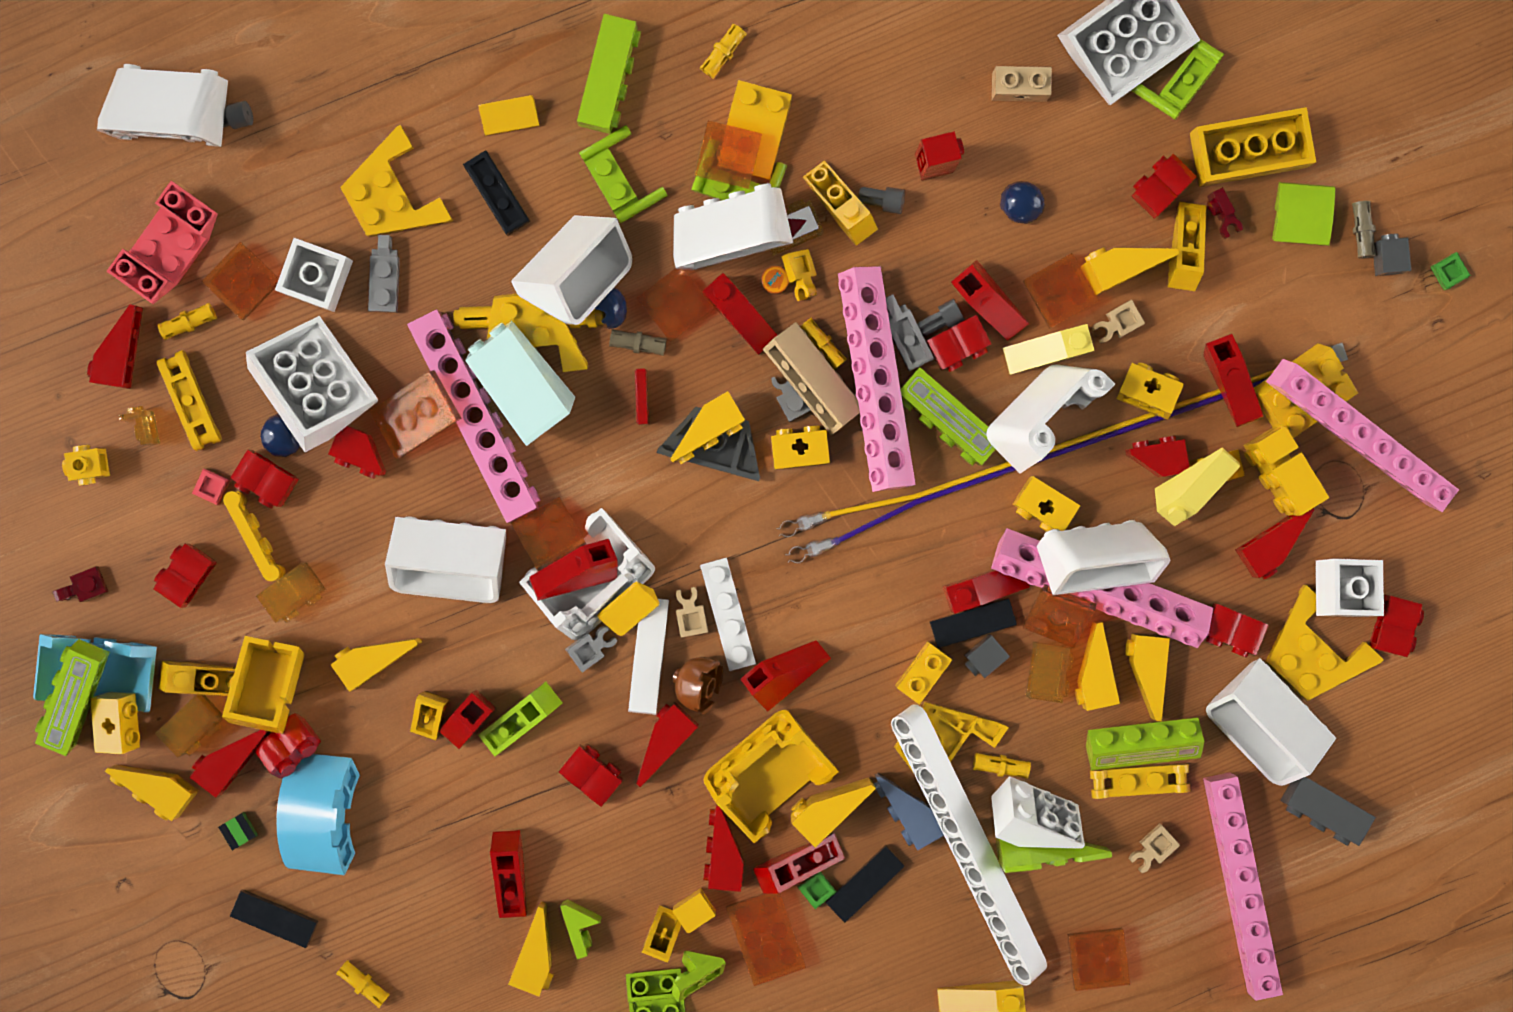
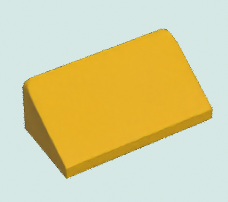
[478,95,539,136]
[597,581,659,636]

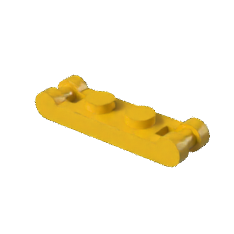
[157,350,222,451]
[223,491,286,581]
[1090,763,1191,799]

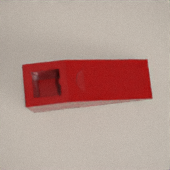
[951,260,1029,341]
[1203,334,1263,427]
[529,539,618,601]
[740,640,831,712]
[703,804,744,892]

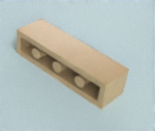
[763,322,860,435]

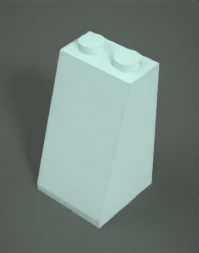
[465,321,575,446]

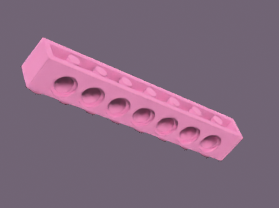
[838,266,916,492]
[407,309,541,523]
[1266,359,1459,512]
[991,528,1213,648]
[1203,772,1283,1001]

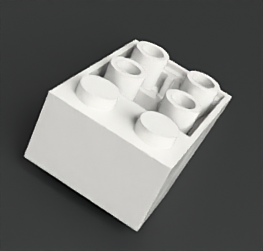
[991,776,1085,848]

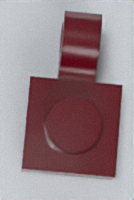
[1207,187,1243,239]
[53,566,109,602]

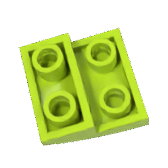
[1272,182,1335,245]
[626,968,685,1012]

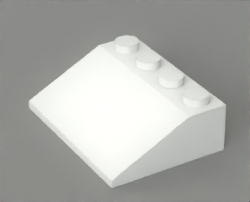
[1057,0,1200,105]
[246,316,378,452]

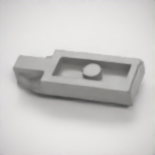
[368,235,400,313]
[886,295,934,371]

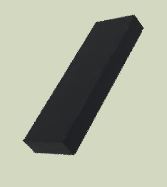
[463,150,530,236]
[929,598,1017,648]
[825,845,905,923]
[230,889,318,948]

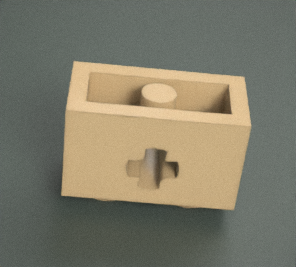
[992,66,1052,102]

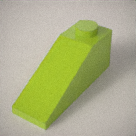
[478,682,563,756]

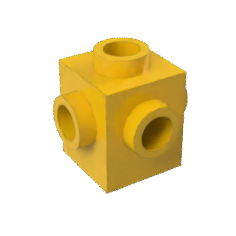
[62,445,110,486]

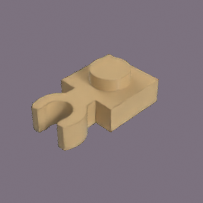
[1092,300,1145,343]
[676,587,708,638]
[1128,823,1180,873]

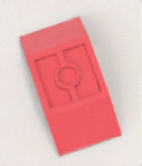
[107,181,218,304]

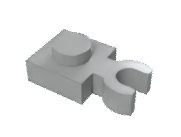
[771,377,811,422]
[565,625,617,673]

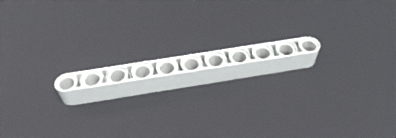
[891,704,1047,986]

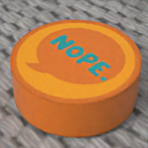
[762,266,789,294]

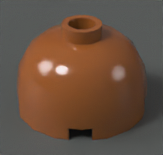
[673,657,724,714]

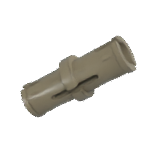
[1352,201,1376,259]
[609,329,667,356]

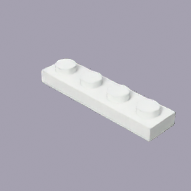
[700,557,756,671]

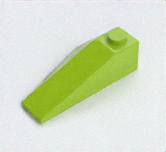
[996,838,1112,873]

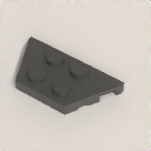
[657,407,760,481]

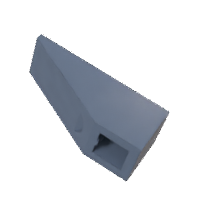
[874,773,944,850]

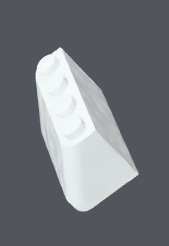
[673,183,793,270]
[511,215,632,325]
[385,516,506,603]
[1037,520,1171,595]
[1206,658,1336,786]

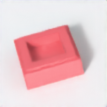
[192,469,231,505]

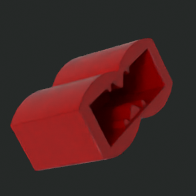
[1131,153,1197,219]
[926,315,991,372]
[230,449,299,509]
[153,543,217,608]
[1370,594,1424,657]
[1206,603,1268,658]
[254,713,321,779]
[559,744,623,807]

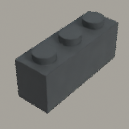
[1280,777,1376,846]

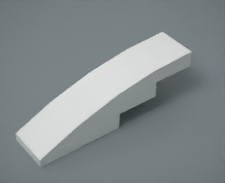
[628,599,669,715]

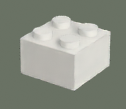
[275,238,353,312]
[1316,559,1384,617]

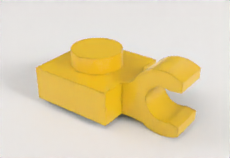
[781,249,817,301]

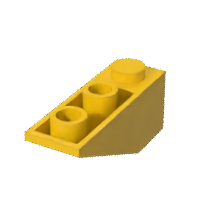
[803,160,878,246]
[670,391,745,465]
[158,661,236,696]
[105,765,199,821]

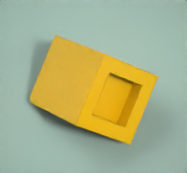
[673,888,716,933]

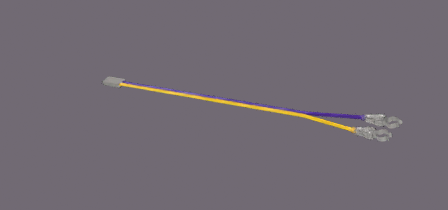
[776,343,1348,563]

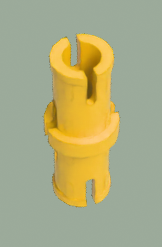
[700,24,747,79]
[158,303,217,340]
[800,317,847,370]
[973,753,1031,779]
[336,960,390,1009]

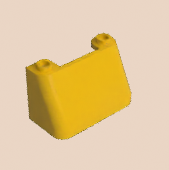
[703,710,839,843]

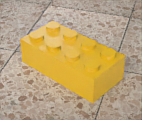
[1190,107,1316,187]

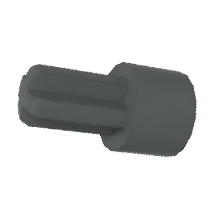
[223,101,253,129]
[858,187,905,214]
[917,299,965,336]

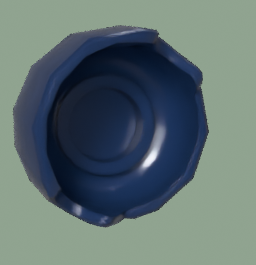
[1000,181,1045,224]
[595,288,627,329]
[260,413,300,457]

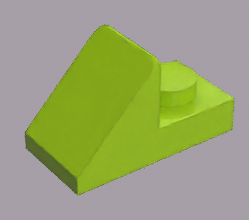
[560,900,602,959]
[672,951,726,1002]

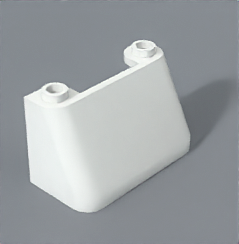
[97,64,228,147]
[986,364,1115,473]
[519,508,655,640]

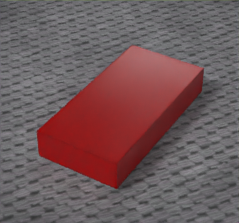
[635,368,649,425]

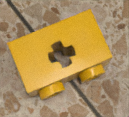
[1116,363,1184,420]
[771,425,830,470]
[1012,476,1080,532]
[895,641,952,705]
[90,692,140,754]

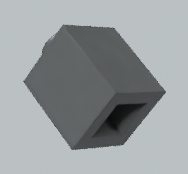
[1373,234,1411,276]
[964,634,1010,678]

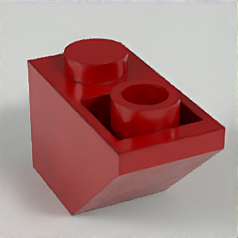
[328,426,386,479]
[1125,435,1190,477]
[439,690,496,749]

